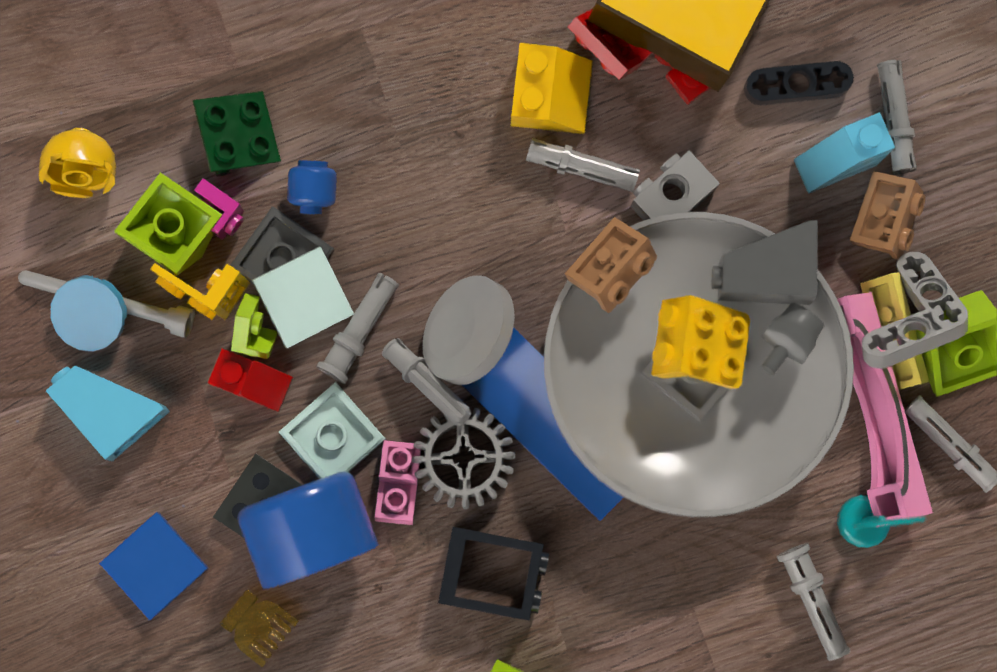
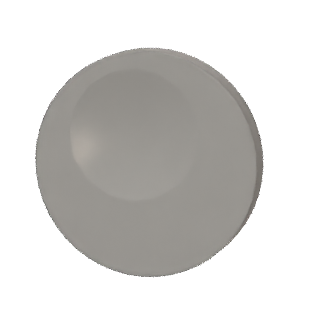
[423,275,514,385]

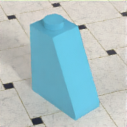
[794,112,895,194]
[46,366,170,461]

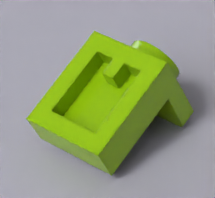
[231,293,277,359]

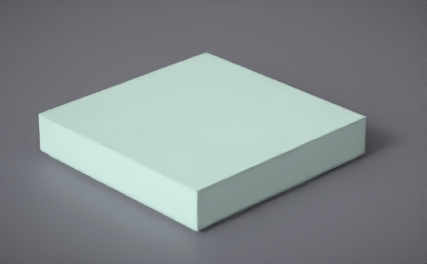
[252,246,354,348]
[279,382,386,479]

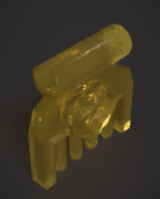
[220,589,299,667]

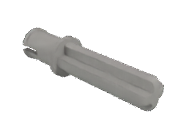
[382,338,471,426]

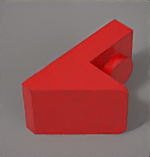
[208,348,293,412]

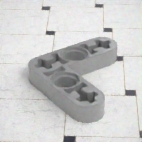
[862,252,968,369]

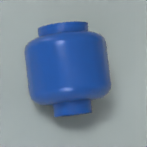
[287,160,337,214]

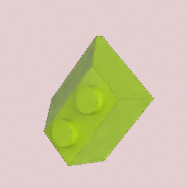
[912,290,997,397]

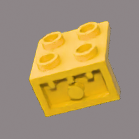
[150,263,250,320]

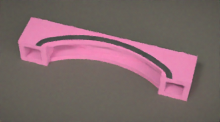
[837,292,933,527]

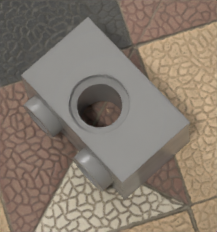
[631,150,720,221]

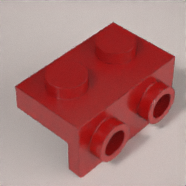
[568,7,652,80]

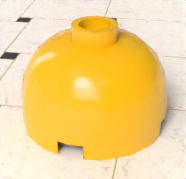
[39,128,116,198]

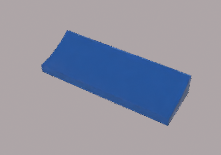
[462,327,623,521]

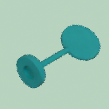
[837,495,926,548]

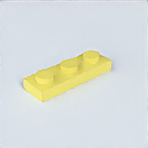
[860,272,929,390]

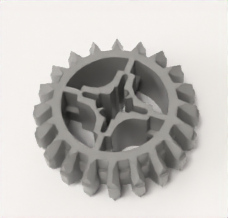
[412,408,515,510]

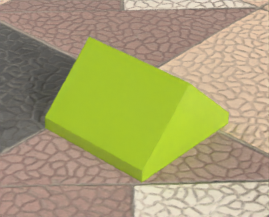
[115,172,222,276]

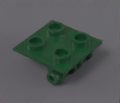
[193,91,281,177]

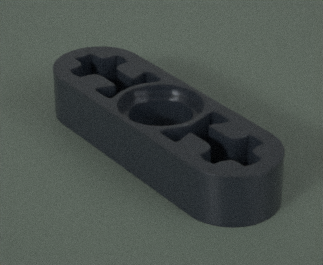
[744,61,854,105]

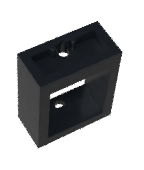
[438,527,549,621]

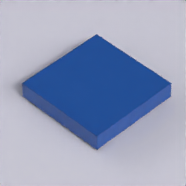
[99,512,209,620]

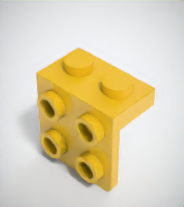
[651,295,750,389]

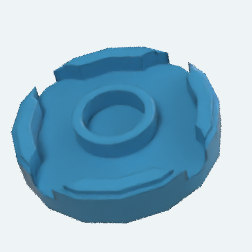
[50,275,127,352]

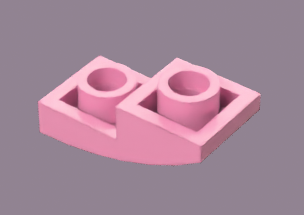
[375,440,421,525]

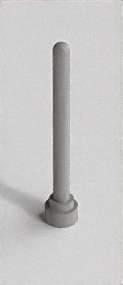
[18,270,195,338]

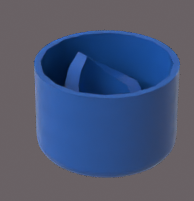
[238,471,379,589]

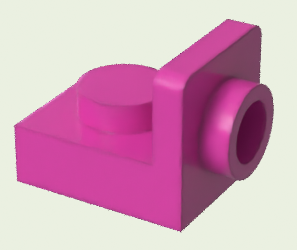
[194,178,244,240]

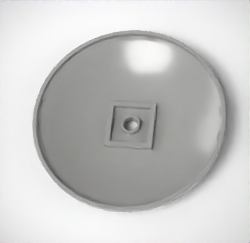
[544,212,854,517]

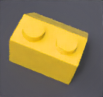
[511,43,592,134]

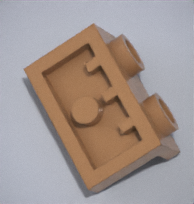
[850,171,925,260]
[565,217,657,313]

